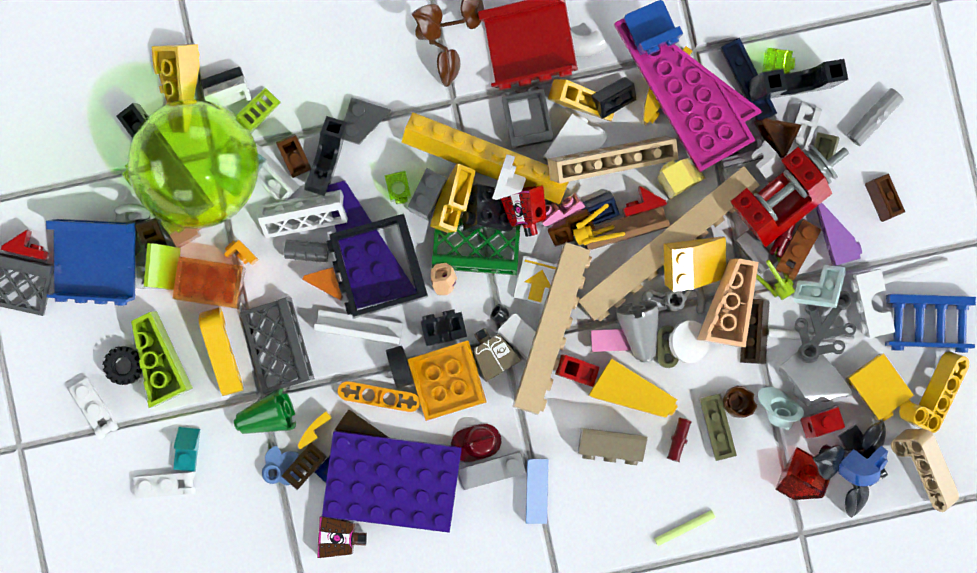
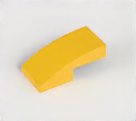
[298,411,332,449]

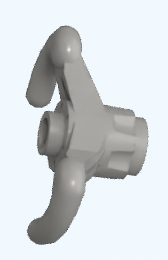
[114,204,151,256]
[642,286,706,323]

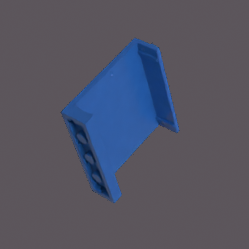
[46,219,135,306]

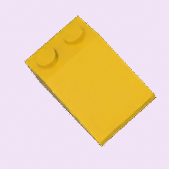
[664,236,726,292]

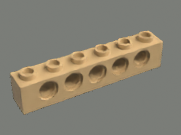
[548,136,679,183]

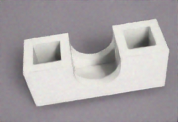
[851,269,895,338]

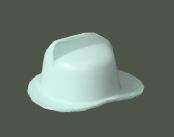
[757,387,804,430]

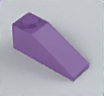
[815,203,862,266]

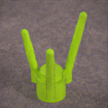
[756,249,795,300]

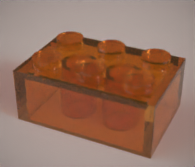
[172,257,246,310]

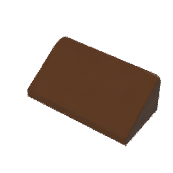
[865,173,905,222]

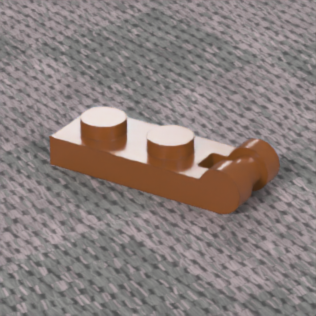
[775,219,822,280]

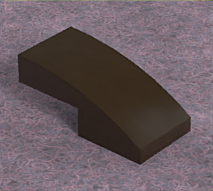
[135,218,168,252]

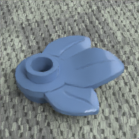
[262,446,300,485]

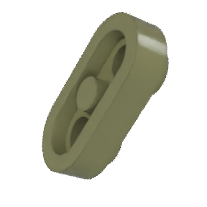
[657,325,679,368]

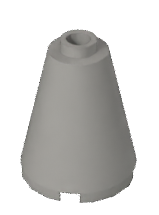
[616,301,659,362]

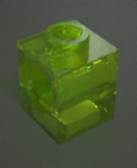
[762,48,795,74]
[384,171,412,205]

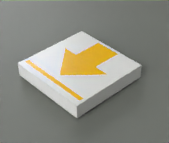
[513,256,557,305]

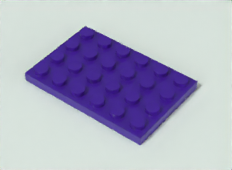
[322,430,462,533]

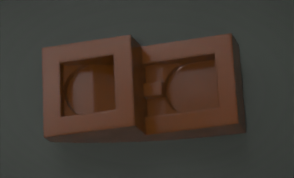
[548,209,595,247]

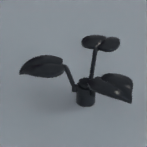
[813,420,886,518]

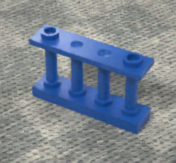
[885,294,976,353]

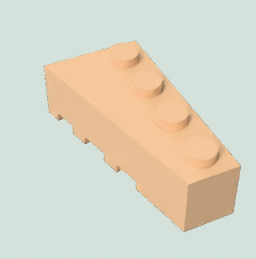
[697,259,759,347]

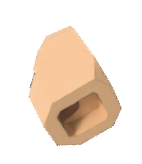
[431,263,457,295]

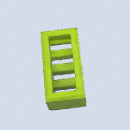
[235,88,281,133]

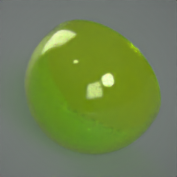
[122,99,259,235]

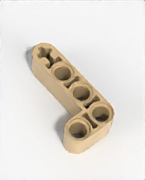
[890,429,959,512]

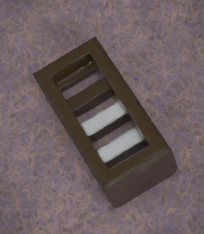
[281,443,327,490]

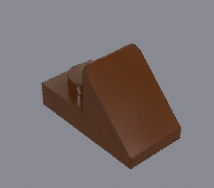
[276,134,311,178]

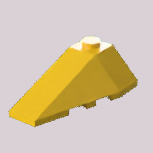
[151,44,200,132]

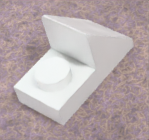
[493,154,526,200]

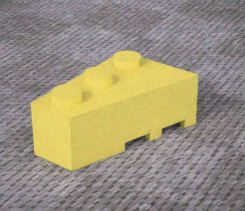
[657,158,706,200]

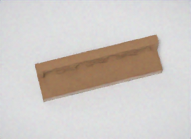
[585,207,670,250]

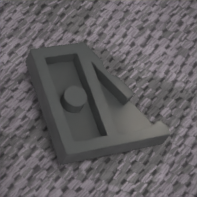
[344,97,391,145]

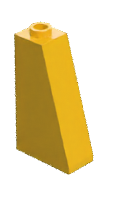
[588,359,678,418]

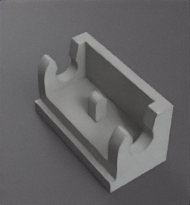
[720,136,764,169]

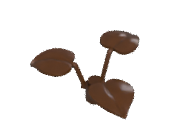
[412,0,484,87]

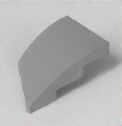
[779,350,852,407]

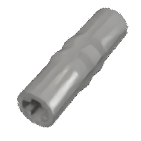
[847,88,904,146]

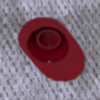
[451,424,502,462]

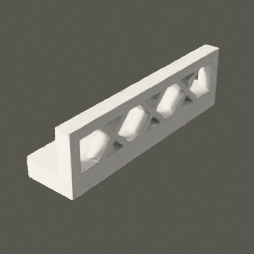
[258,190,348,238]
[314,310,403,345]

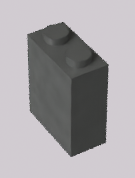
[408,168,447,221]

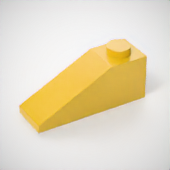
[547,79,614,121]

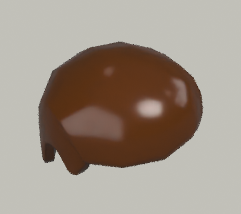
[723,385,757,418]

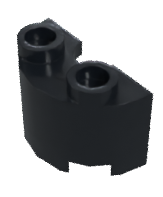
[420,309,467,346]

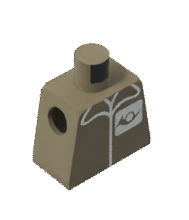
[473,328,521,382]

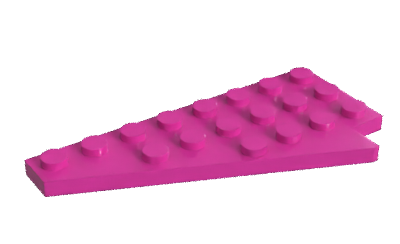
[614,18,762,173]

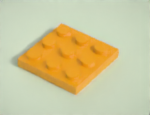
[407,340,487,421]

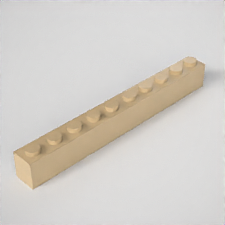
[578,166,760,322]

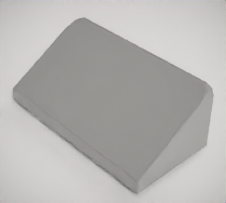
[735,229,777,274]

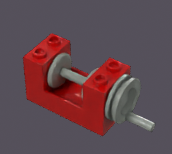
[730,144,849,247]

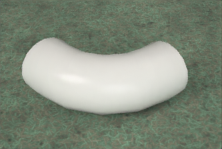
[571,30,607,57]

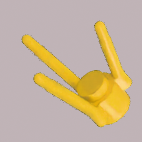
[573,204,625,246]

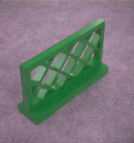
[432,218,520,276]

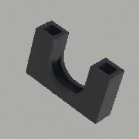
[747,59,849,102]

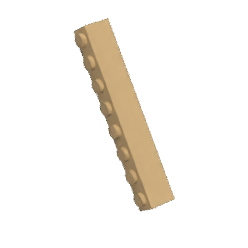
[512,242,592,415]

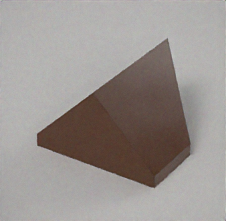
[754,118,802,158]

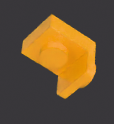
[224,240,259,265]

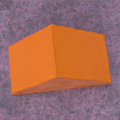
[302,267,343,301]

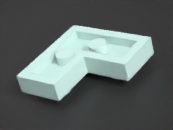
[793,265,846,308]

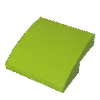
[144,243,181,290]

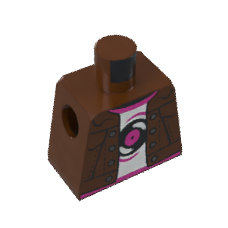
[317,516,367,558]

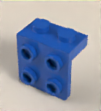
[624,0,683,55]

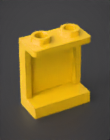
[845,353,914,421]

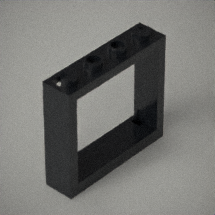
[326,214,428,319]

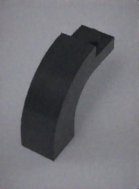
[304,116,347,196]

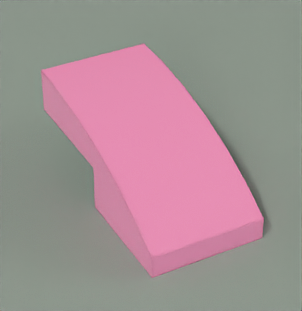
[591,329,631,352]

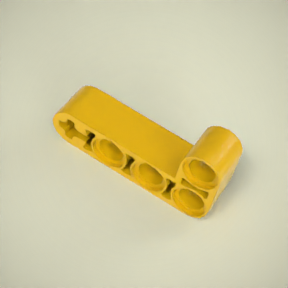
[198,307,244,396]
[899,351,969,433]

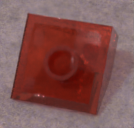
[775,447,831,500]

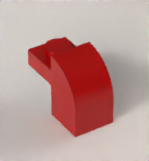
[555,354,600,387]

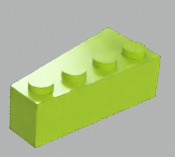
[131,311,193,408]

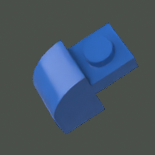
[838,446,888,486]

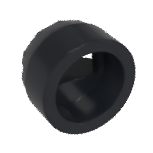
[491,304,509,323]

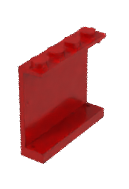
[478,0,578,91]

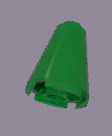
[234,388,296,434]

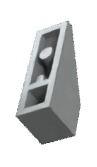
[458,451,526,490]

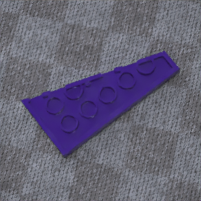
[326,181,416,309]

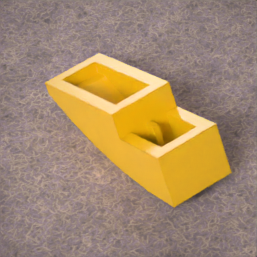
[430,164,476,233]

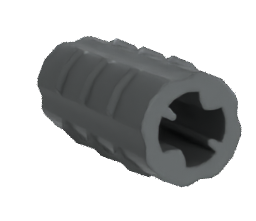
[284,240,329,262]

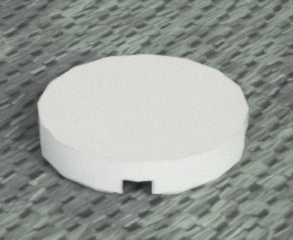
[669,321,709,363]

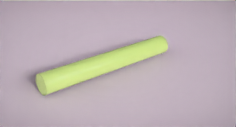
[654,510,716,546]

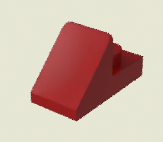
[622,186,667,218]
[1,230,49,261]

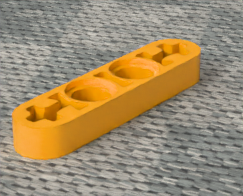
[338,381,420,412]

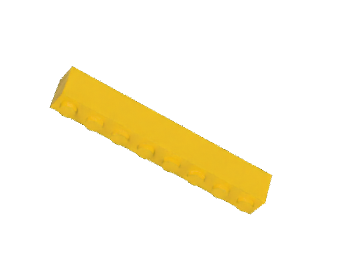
[401,112,569,205]

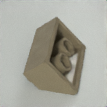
[578,428,648,465]

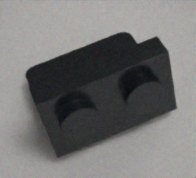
[462,184,513,232]

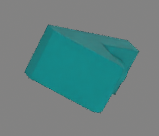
[173,427,201,472]

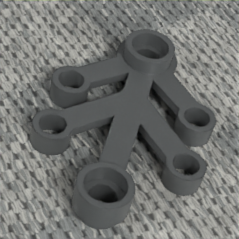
[794,291,856,363]

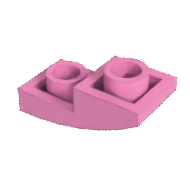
[541,193,585,226]

